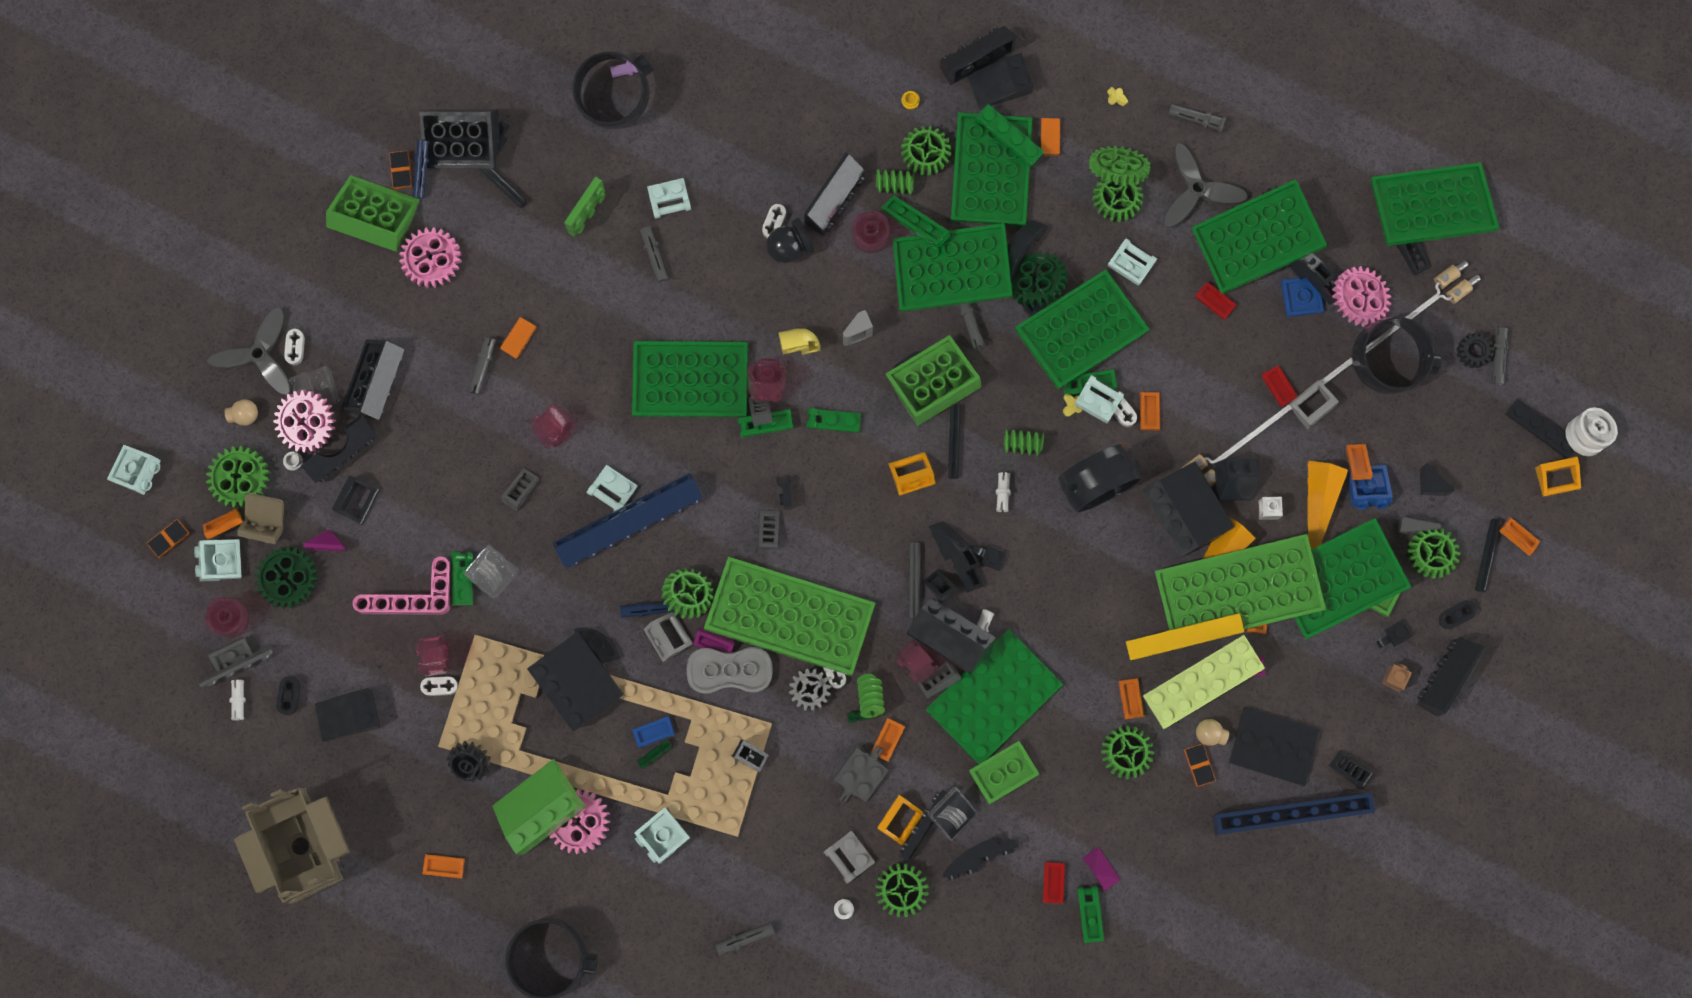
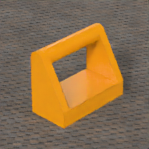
[888,452,935,496]
[1535,457,1581,497]
[877,795,924,846]

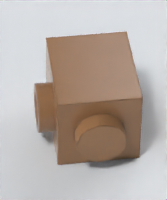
[1381,663,1412,692]

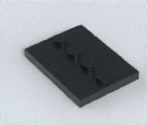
[1229,707,1320,786]

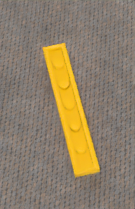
[1125,613,1245,660]

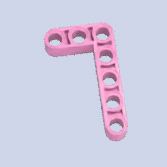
[353,557,451,615]

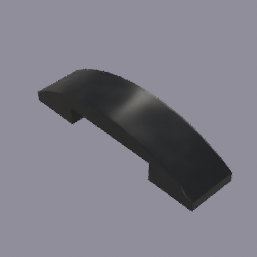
[1007,220,1048,281]

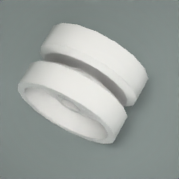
[1566,407,1618,456]

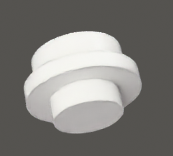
[283,452,303,471]
[834,899,854,919]

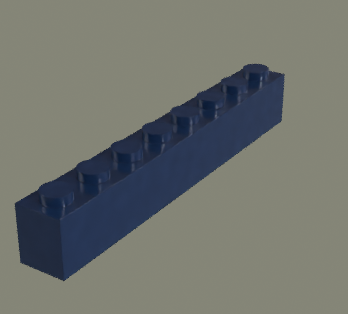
[553,473,703,568]
[1212,793,1375,835]

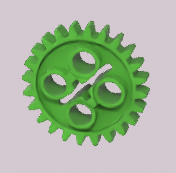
[1089,146,1151,186]
[206,446,270,509]

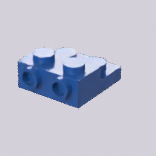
[1347,465,1393,510]

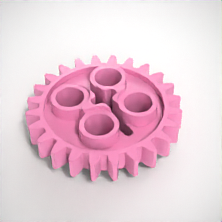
[399,227,462,288]
[1332,266,1391,327]
[274,390,336,452]
[550,789,611,854]

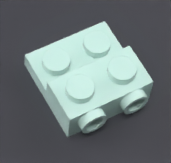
[107,445,161,495]
[194,539,241,581]
[635,807,690,864]

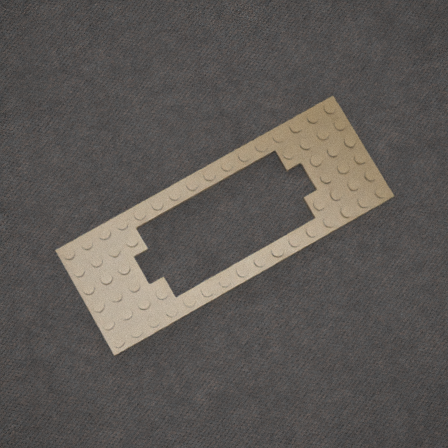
[438,635,772,837]

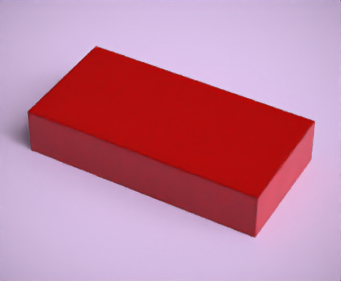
[1195,282,1237,320]
[1261,366,1298,408]
[1043,862,1065,904]

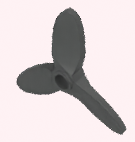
[1164,143,1247,228]
[207,308,291,396]

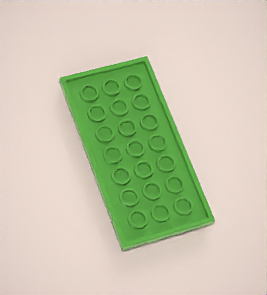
[1155,534,1326,630]
[704,557,875,676]

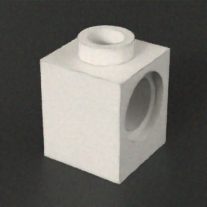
[1258,497,1283,520]

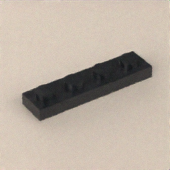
[1505,399,1574,459]
[900,790,950,862]

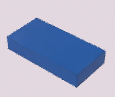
[632,716,676,748]

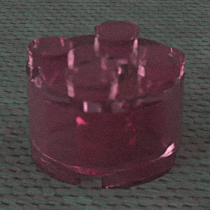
[852,211,890,254]
[748,358,786,402]
[531,404,576,449]
[205,597,250,638]
[415,634,451,676]
[895,639,939,683]

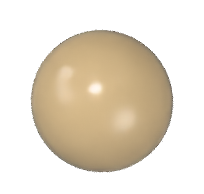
[225,399,258,426]
[1196,719,1229,746]

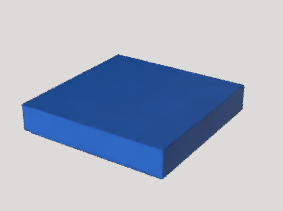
[1281,277,1325,317]

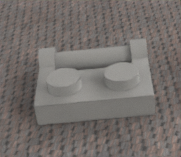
[823,831,875,884]

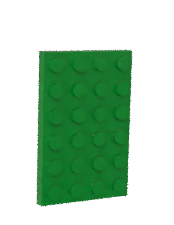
[951,112,1032,227]
[1370,162,1499,246]
[1191,179,1327,295]
[893,223,1013,312]
[1014,269,1150,390]
[632,341,748,418]
[1294,518,1411,640]
[926,629,1063,765]

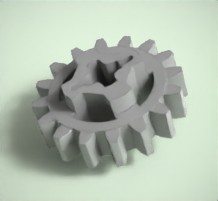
[789,668,831,711]

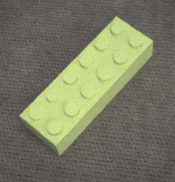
[1143,635,1265,729]

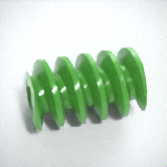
[876,169,914,195]
[1004,429,1044,456]
[857,674,885,718]

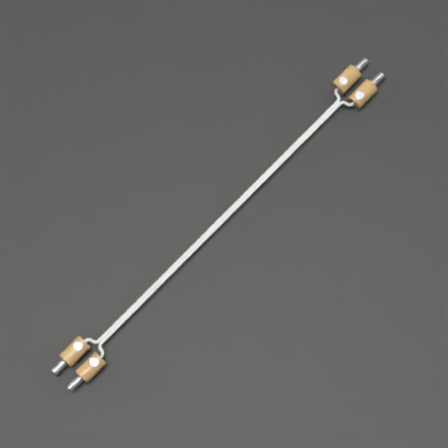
[1181,260,1481,487]

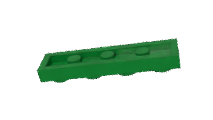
[975,104,1044,167]
[881,195,950,248]

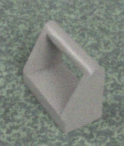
[843,310,873,346]
[1289,380,1339,429]
[644,612,693,662]

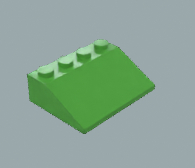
[326,175,420,252]
[886,335,981,426]
[492,759,586,854]

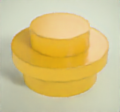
[901,91,920,110]

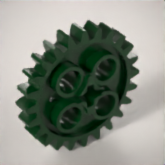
[1011,251,1068,308]
[254,546,319,609]

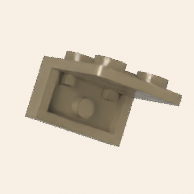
[238,493,284,544]

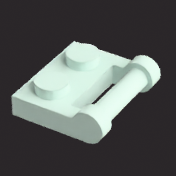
[647,178,691,219]
[1108,238,1157,286]
[1074,375,1124,424]
[587,465,638,511]

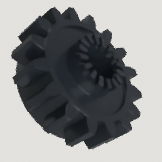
[447,741,491,782]

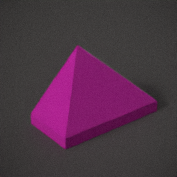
[303,530,346,552]
[693,628,734,653]
[1082,847,1120,891]

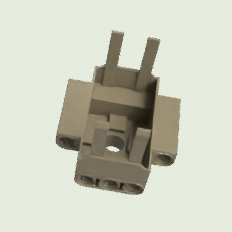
[234,788,350,904]

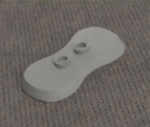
[686,647,773,694]

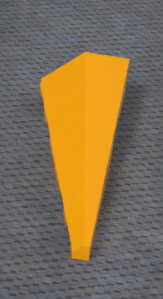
[1307,461,1348,549]
[1203,516,1256,559]

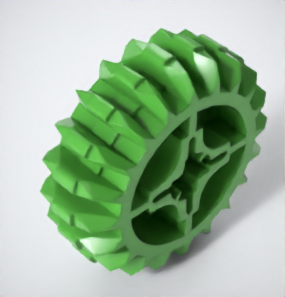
[901,125,951,176]
[1092,179,1143,223]
[1407,528,1461,579]
[661,567,714,620]
[1101,726,1154,779]
[875,863,929,917]

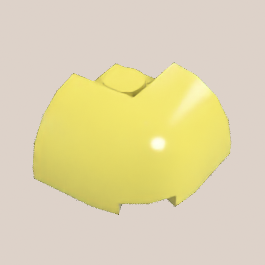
[778,328,820,355]

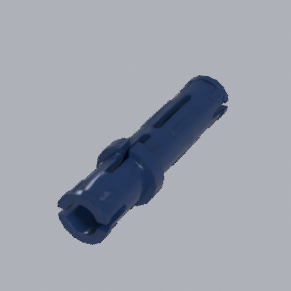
[412,140,429,198]
[620,602,675,618]

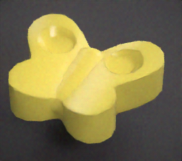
[1107,87,1128,106]
[1063,394,1082,416]

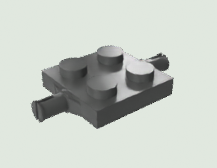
[834,745,889,804]

